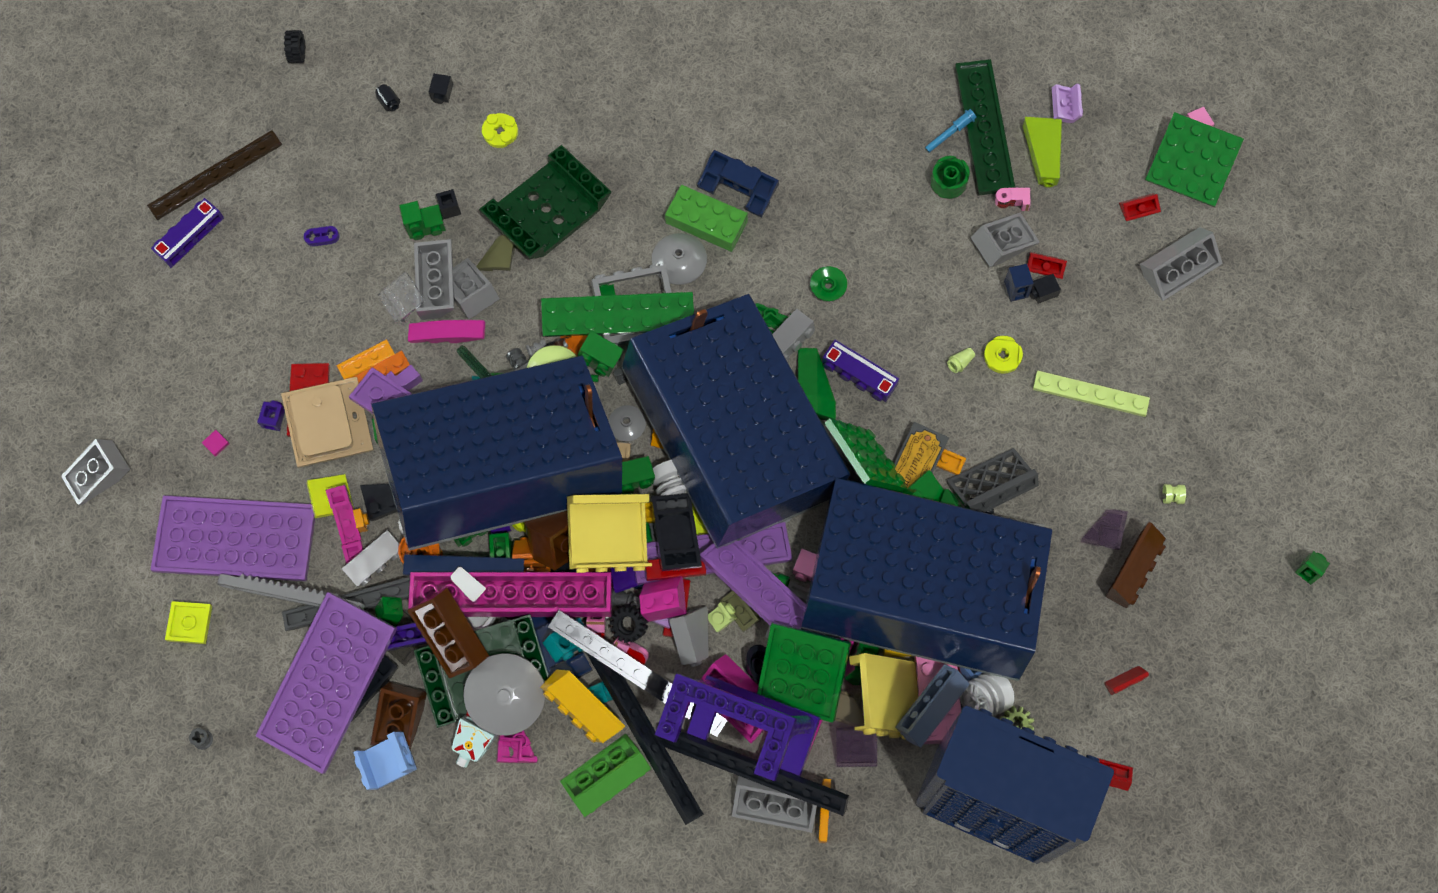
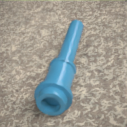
[925,109,977,153]

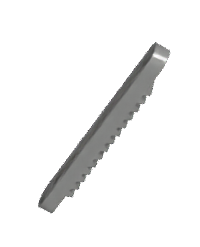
[217,574,365,610]

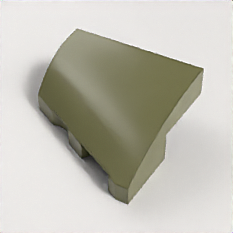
[476,235,515,271]

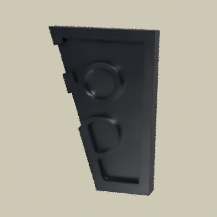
[360,484,397,521]

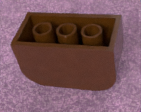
[525,511,569,570]

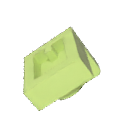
[708,602,737,632]

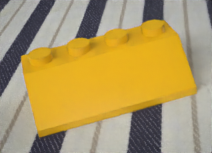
[540,669,625,743]

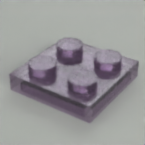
[836,727,877,767]

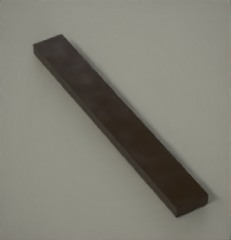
[147,130,282,220]

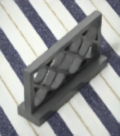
[947,448,1039,512]

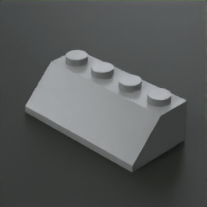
[1140,227,1223,301]
[414,239,454,320]
[732,776,817,833]

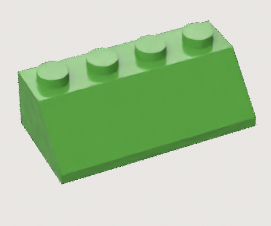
[560,734,651,817]

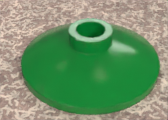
[810,266,847,302]

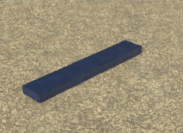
[403,555,524,576]

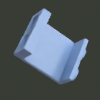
[353,732,417,790]

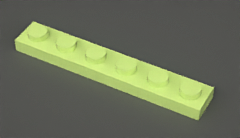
[1033,371,1150,417]

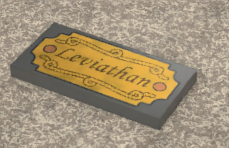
[894,422,949,488]

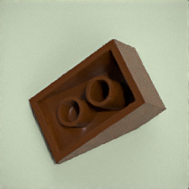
[370,682,427,750]

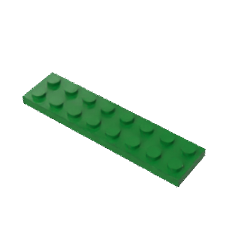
[541,292,694,337]

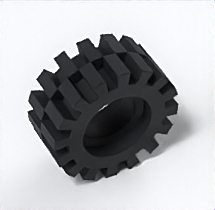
[284,30,306,63]
[610,604,648,643]

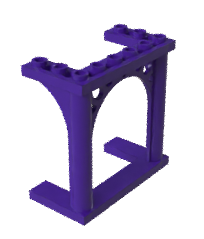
[655,673,821,781]

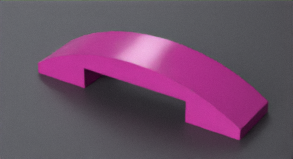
[326,485,364,564]

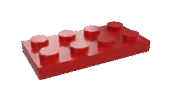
[287,363,330,437]

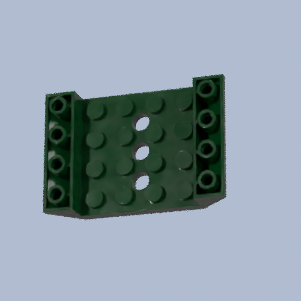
[479,145,611,259]
[414,614,549,728]

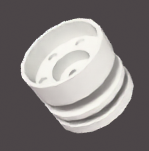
[653,460,687,496]
[960,673,1014,717]

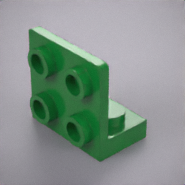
[902,470,944,502]

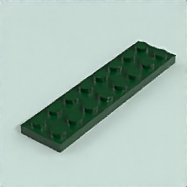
[955,59,1015,196]

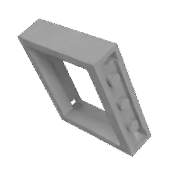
[591,263,672,346]

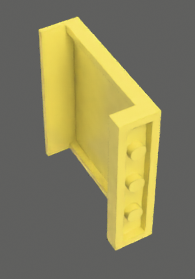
[567,494,652,573]
[849,653,918,740]

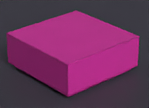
[201,430,229,457]

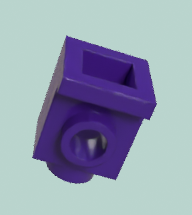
[257,400,285,431]

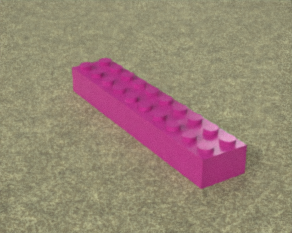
[408,572,612,617]

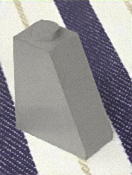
[669,606,709,667]

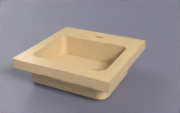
[281,377,374,468]

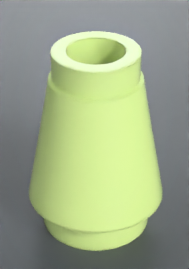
[947,348,975,373]

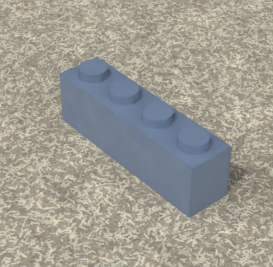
[895,664,970,748]

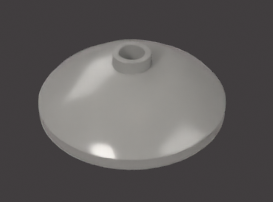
[652,233,707,285]

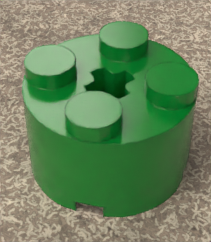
[931,156,970,199]

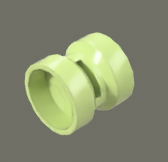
[1162,484,1186,504]

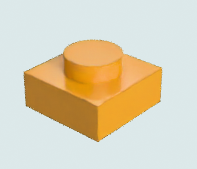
[353,508,370,533]

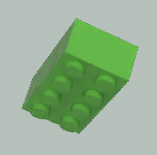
[665,185,748,252]

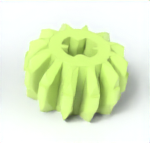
[1000,706,1034,730]

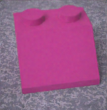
[639,576,686,622]

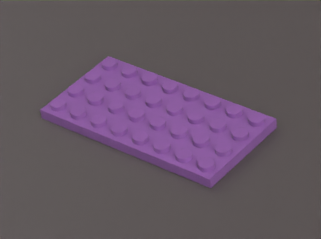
[150,496,315,581]
[256,592,397,774]

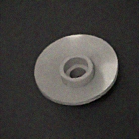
[608,405,646,441]

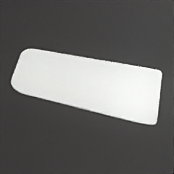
[451,567,486,602]

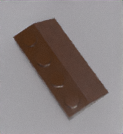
[1105,522,1166,608]
[407,588,489,679]

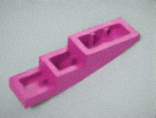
[408,320,485,343]

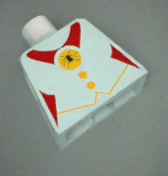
[452,715,498,768]

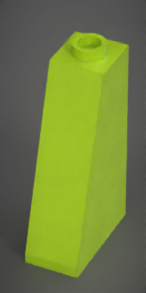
[1023,117,1062,188]

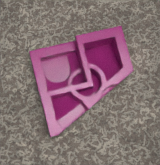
[496,730,537,763]

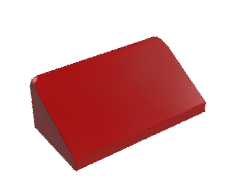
[1119,193,1161,221]
[1027,252,1067,279]
[1104,666,1149,695]
[1098,758,1133,791]

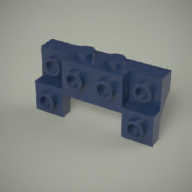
[697,150,779,218]
[532,617,593,679]

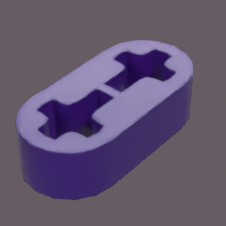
[303,226,340,246]

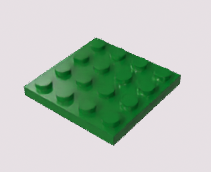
[1145,112,1244,207]
[825,418,907,493]
[757,622,851,723]

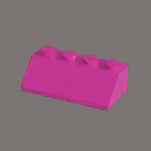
[701,654,764,744]

